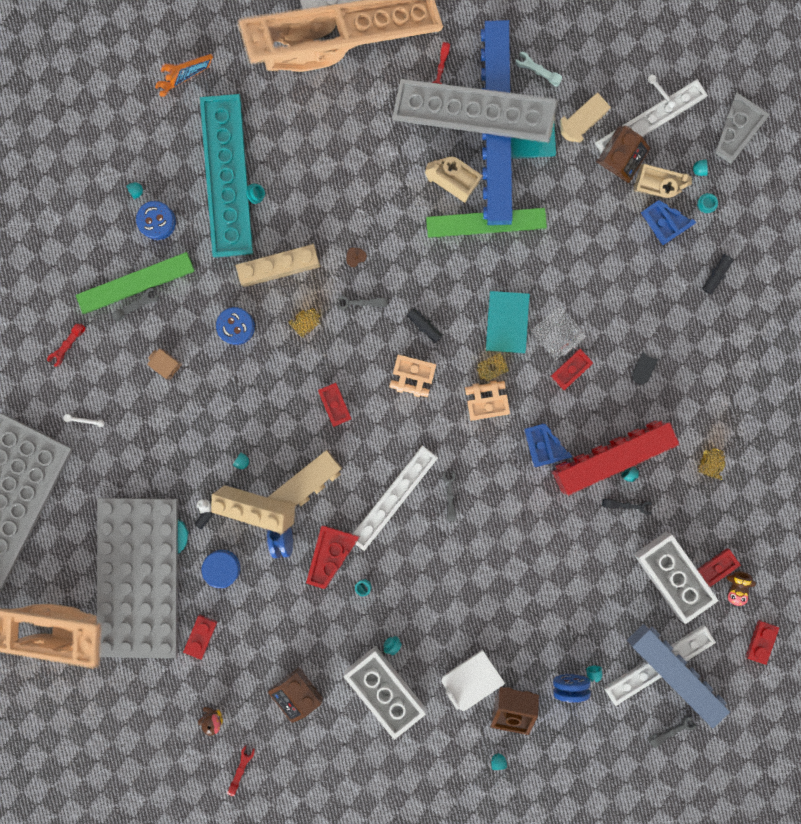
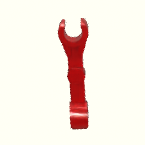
[432,42,450,84]
[47,324,86,367]
[227,745,255,796]

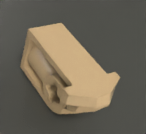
[560,92,611,143]
[425,157,483,203]
[633,164,692,198]

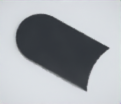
[632,352,658,384]

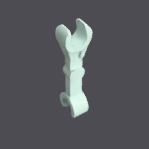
[515,52,562,87]

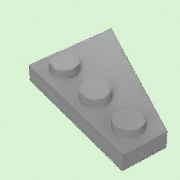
[715,92,770,164]

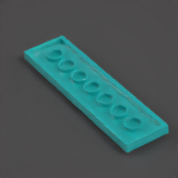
[200,94,254,258]

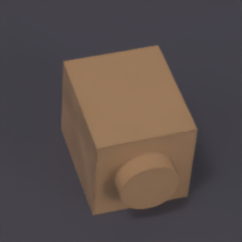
[147,348,182,380]

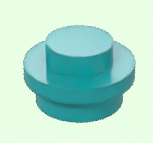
[246,183,265,204]
[697,193,718,214]
[384,636,402,656]

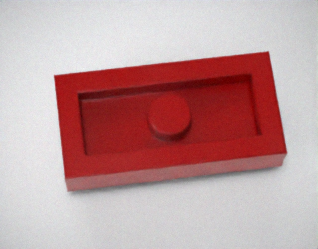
[550,349,593,390]
[318,383,352,427]
[697,548,741,588]
[183,614,218,660]
[745,620,780,665]

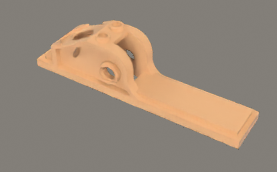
[239,0,443,72]
[0,604,101,668]

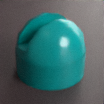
[693,159,708,176]
[126,182,143,200]
[232,452,249,469]
[621,466,639,482]
[355,579,372,597]
[586,665,603,682]
[491,754,507,770]

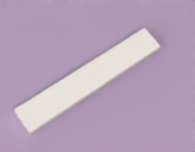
[595,79,708,153]
[353,445,438,551]
[603,625,716,706]

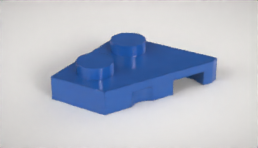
[641,200,696,245]
[524,424,572,467]

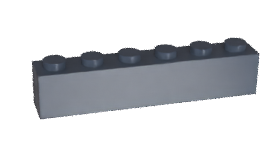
[627,624,730,728]

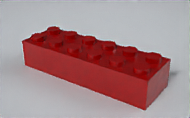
[552,420,680,496]

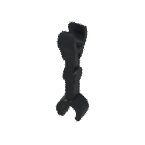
[602,499,653,515]

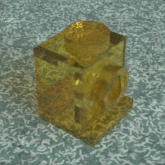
[288,308,321,338]
[476,353,509,382]
[697,448,726,480]

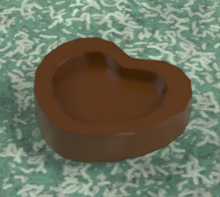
[346,247,367,268]

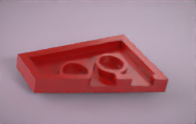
[306,525,360,589]

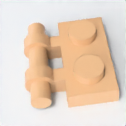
[389,355,436,397]
[465,380,510,421]

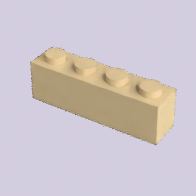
[236,244,320,287]
[267,450,342,506]
[211,486,295,533]

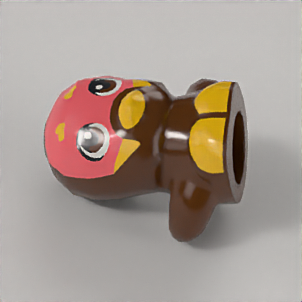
[726,571,757,606]
[198,707,223,736]

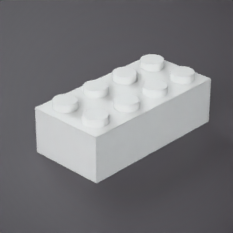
[633,532,718,624]
[344,646,426,740]

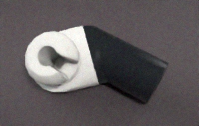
[194,499,213,529]

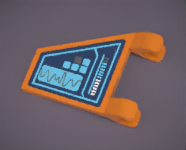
[155,54,213,97]

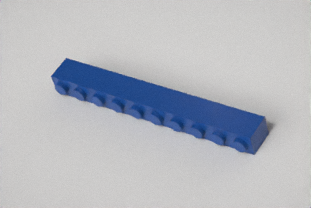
[481,20,512,225]

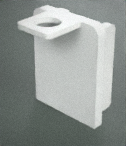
[442,649,505,711]

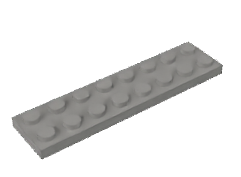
[392,79,558,142]

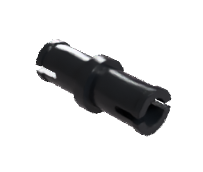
[702,254,734,295]
[406,308,443,344]

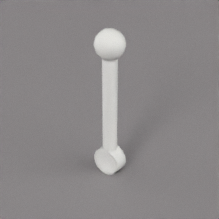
[648,75,676,108]
[63,414,105,427]

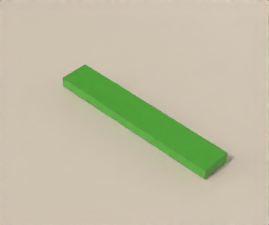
[426,208,547,238]
[76,252,195,314]

